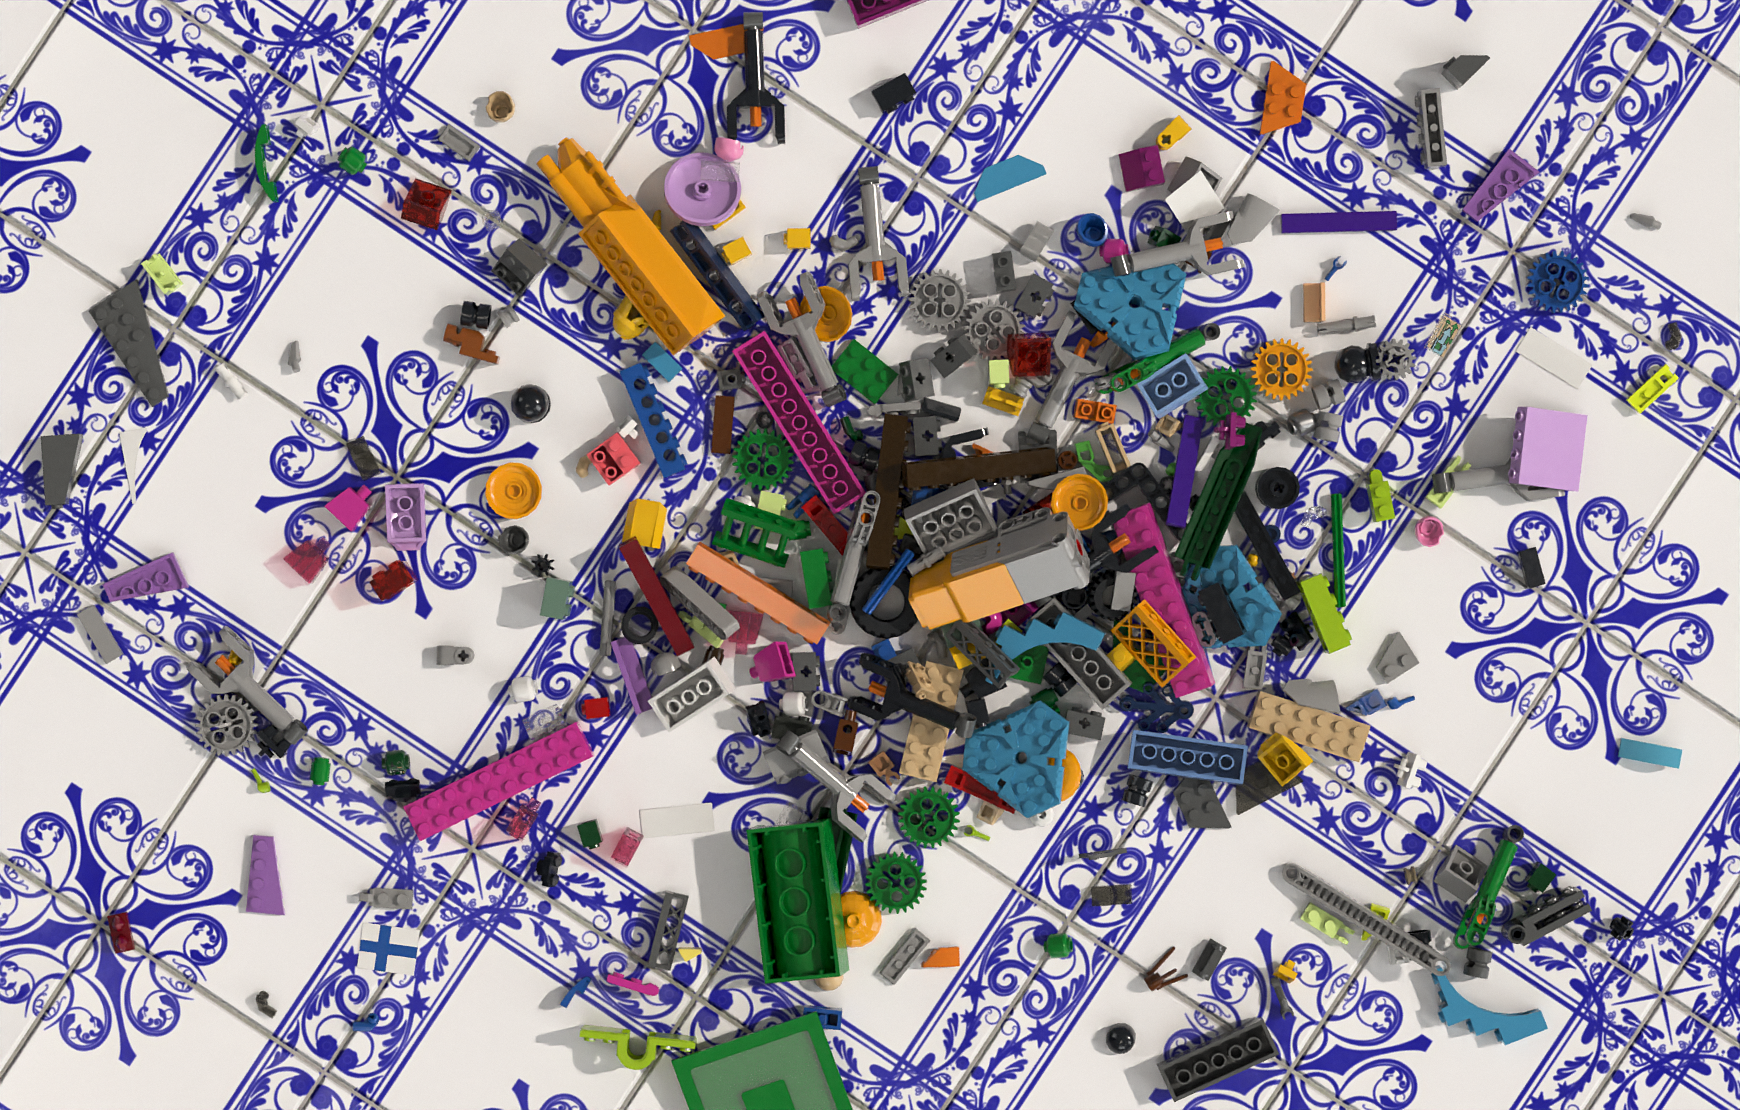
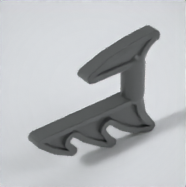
[1079,848,1127,860]

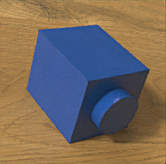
[871,638,897,660]

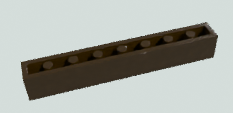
[866,414,911,571]
[901,447,1056,491]

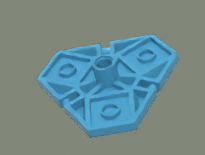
[1074,264,1187,360]
[1181,545,1282,648]
[962,701,1070,818]

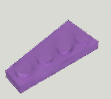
[1462,149,1539,222]
[102,552,189,602]
[246,835,285,915]

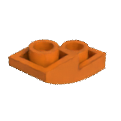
[1073,398,1117,424]

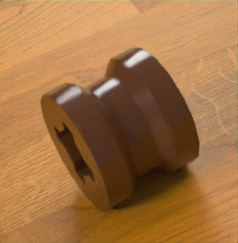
[1058,451,1077,470]

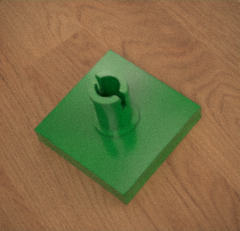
[1003,645,1049,685]

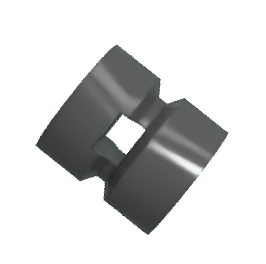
[1463,947,1493,979]

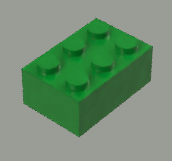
[800,548,833,609]

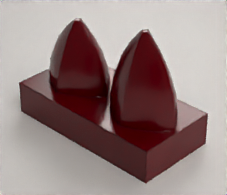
[107,912,135,954]

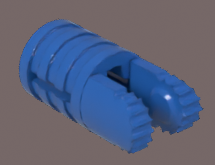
[786,483,822,519]

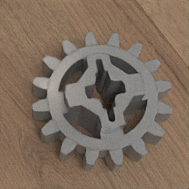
[1376,339,1416,381]

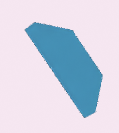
[974,155,1047,202]

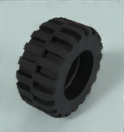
[850,566,918,639]

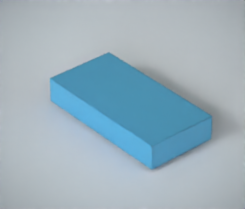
[642,342,683,382]

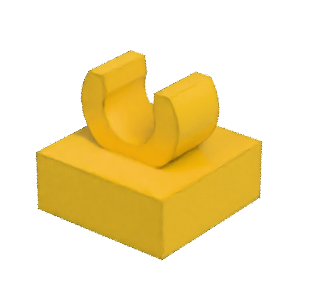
[1273,960,1298,984]

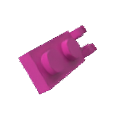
[606,971,660,996]

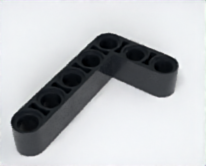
[1103,463,1188,543]

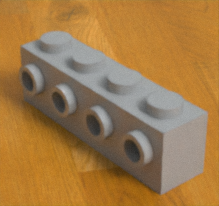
[1415,88,1447,169]

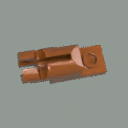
[443,324,500,364]

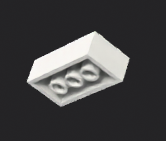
[648,656,736,733]

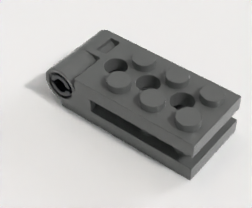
[1501,886,1592,946]

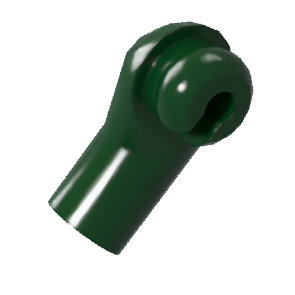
[840,416,864,442]

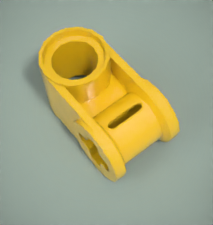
[1155,115,1192,150]

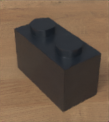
[871,73,916,114]
[965,697,990,728]

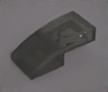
[346,436,381,481]
[1091,884,1133,906]

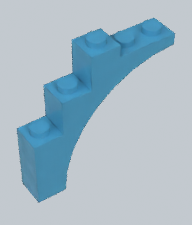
[985,612,1106,684]
[1431,965,1548,1045]

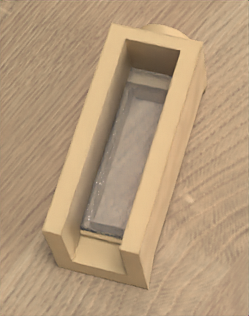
[1095,422,1131,474]

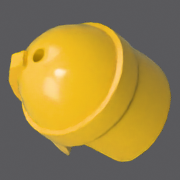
[613,295,649,340]

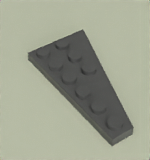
[89,279,169,407]

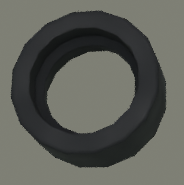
[621,606,658,644]

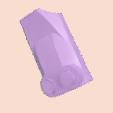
[385,483,426,551]

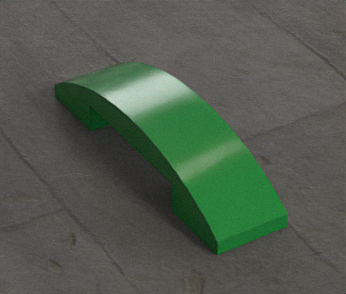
[255,124,279,203]

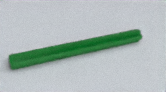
[1331,493,1346,608]

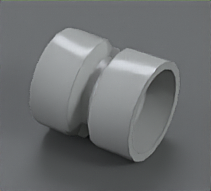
[1312,379,1345,411]
[1313,411,1343,443]

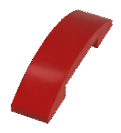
[801,495,865,556]
[944,765,1016,814]

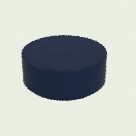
[1265,525,1281,543]

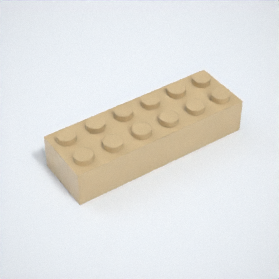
[899,660,964,782]
[1247,690,1371,762]

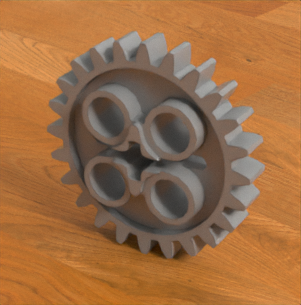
[909,269,971,332]
[963,299,1025,360]
[195,694,259,757]

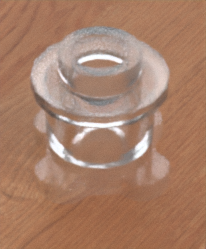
[482,210,504,232]

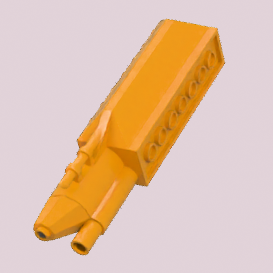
[536,137,725,356]

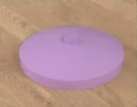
[664,153,741,226]

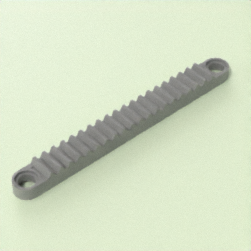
[1282,863,1451,976]

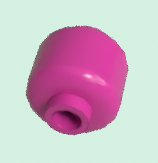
[1099,239,1129,264]

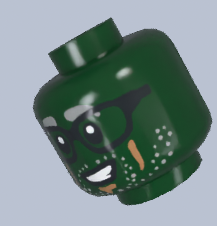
[382,750,410,775]

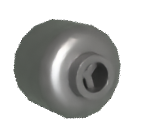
[1287,409,1317,437]

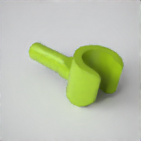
[251,768,271,793]
[963,825,990,841]

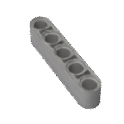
[660,566,740,640]

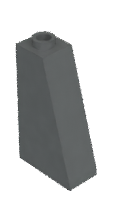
[41,434,83,509]

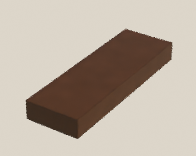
[711,395,735,454]

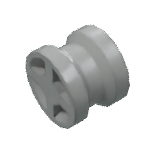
[497,304,520,328]
[1009,376,1033,398]

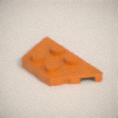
[1259,61,1306,135]

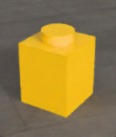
[784,228,811,249]
[721,237,752,265]
[1106,643,1136,671]

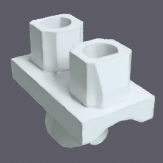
[1394,752,1427,789]

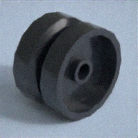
[1255,467,1300,509]

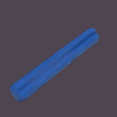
[862,549,914,615]

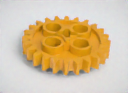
[1250,338,1313,401]

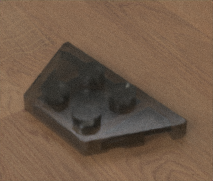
[1236,760,1303,815]

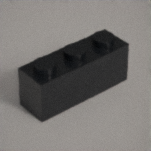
[1197,580,1247,644]

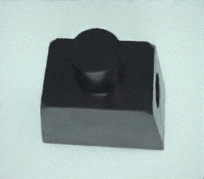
[959,657,1007,699]

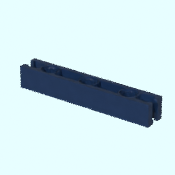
[670,220,765,331]

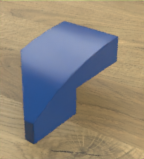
[1346,688,1387,716]
[560,976,592,1008]

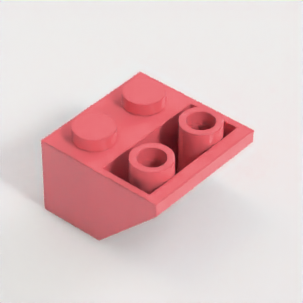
[587,432,641,486]

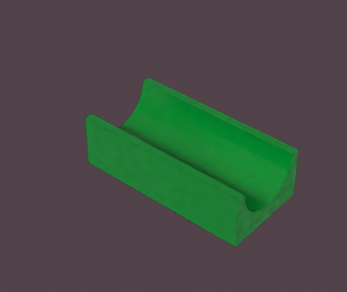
[746,818,849,984]

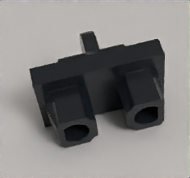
[1279,612,1314,651]
[745,700,771,737]
[257,724,292,759]

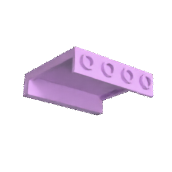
[1508,407,1588,492]

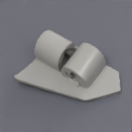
[1227,193,1280,245]
[1283,679,1340,714]

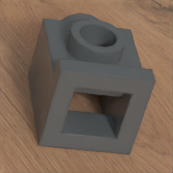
[717,368,746,391]

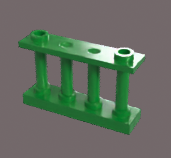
[712,498,800,568]

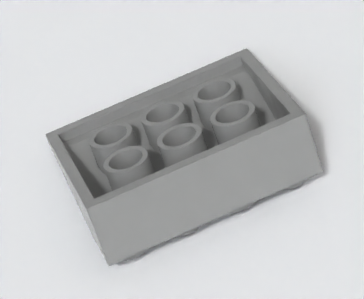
[904,478,998,563]

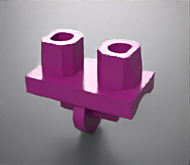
[1214,412,1246,450]

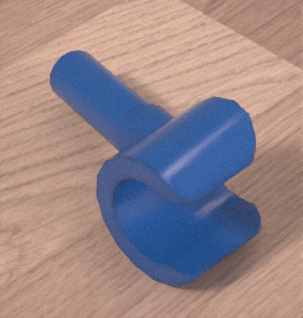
[1325,256,1347,281]
[1387,696,1415,709]

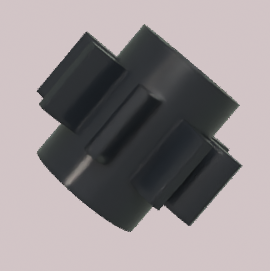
[531,554,555,577]
[1271,633,1293,657]
[1610,916,1634,941]

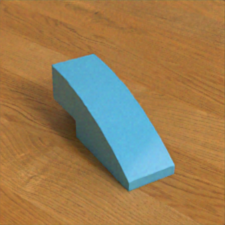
[1618,738,1682,769]

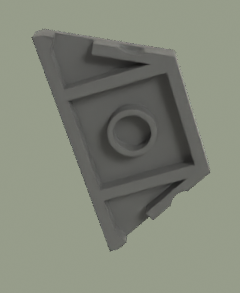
[1173,777,1231,829]

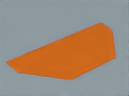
[689,24,764,60]

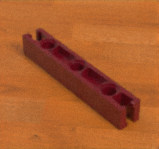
[619,536,694,657]

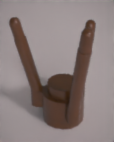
[1144,947,1188,991]

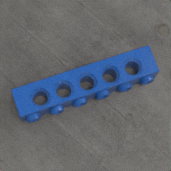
[619,363,687,478]

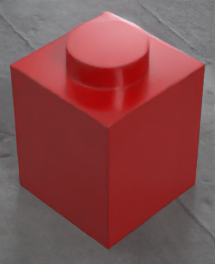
[581,697,611,719]

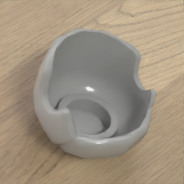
[651,652,682,676]

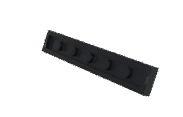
[1235,491,1301,601]

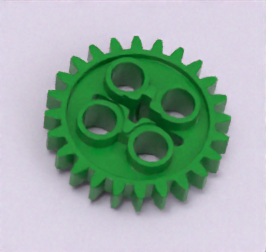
[1195,366,1257,427]
[732,428,794,491]
[898,786,960,848]
[865,851,927,914]

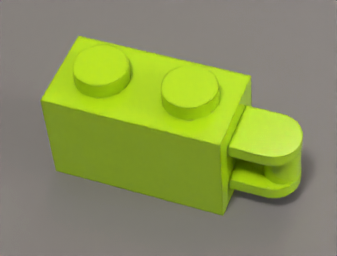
[1366,469,1395,522]

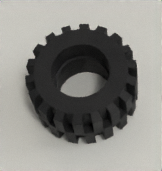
[1086,570,1138,621]

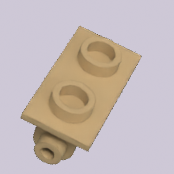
[906,661,935,699]

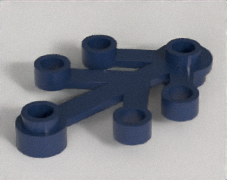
[1119,682,1194,733]

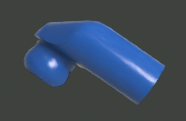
[353,1013,379,1032]

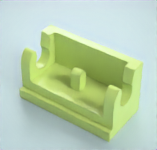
[141,253,183,296]

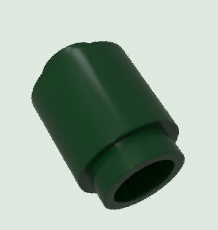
[1029,687,1059,707]

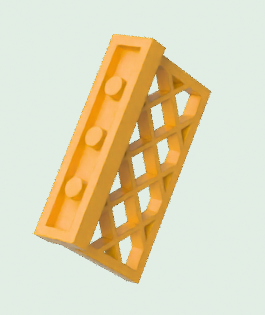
[1110,599,1196,688]

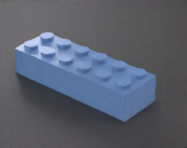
[1127,730,1248,785]

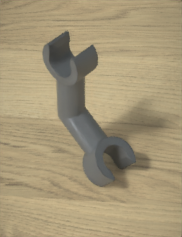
[1270,976,1294,1020]

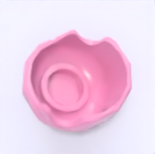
[714,137,744,161]
[1414,516,1444,547]

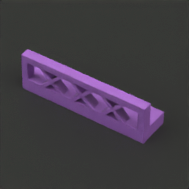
[611,637,653,715]

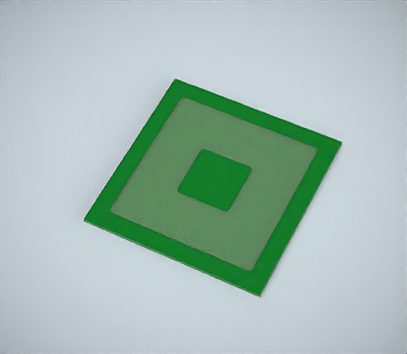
[671,1011,853,1110]

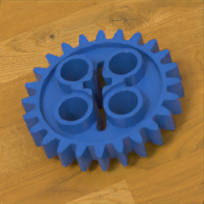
[1526,251,1589,313]

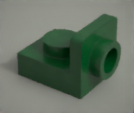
[1147,226,1181,247]

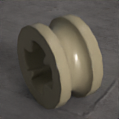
[1404,866,1417,885]

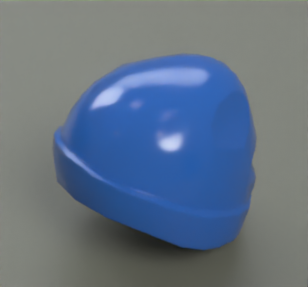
[1076,213,1108,247]

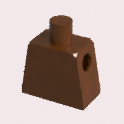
[833,710,859,756]

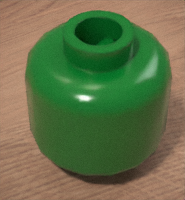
[337,146,367,175]
[1044,933,1073,958]

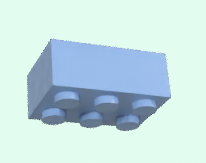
[1137,353,1208,419]

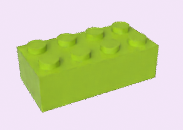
[1296,573,1352,654]

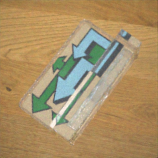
[1424,313,1462,358]

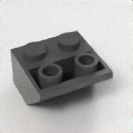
[491,238,547,297]

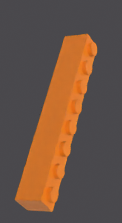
[686,542,830,644]

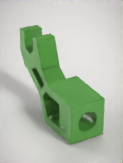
[1075,440,1112,482]

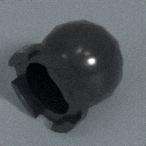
[1334,343,1381,383]
[511,384,551,423]

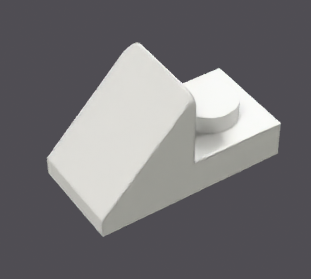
[1195,436,1221,472]

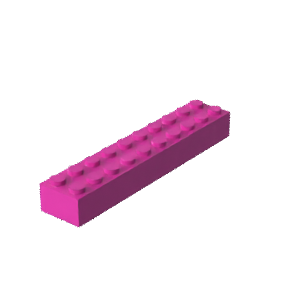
[732,331,866,515]
[1113,502,1215,698]
[403,721,594,841]

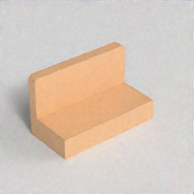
[1303,282,1325,322]

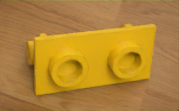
[982,386,1024,416]

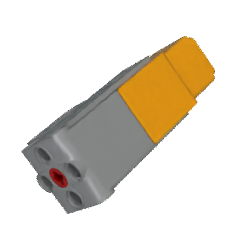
[908,507,1090,630]

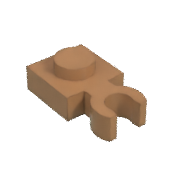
[868,751,900,786]

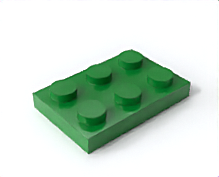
[832,339,899,404]

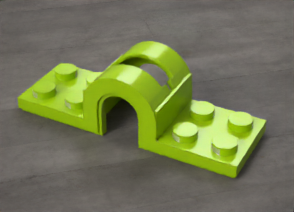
[579,1025,697,1070]

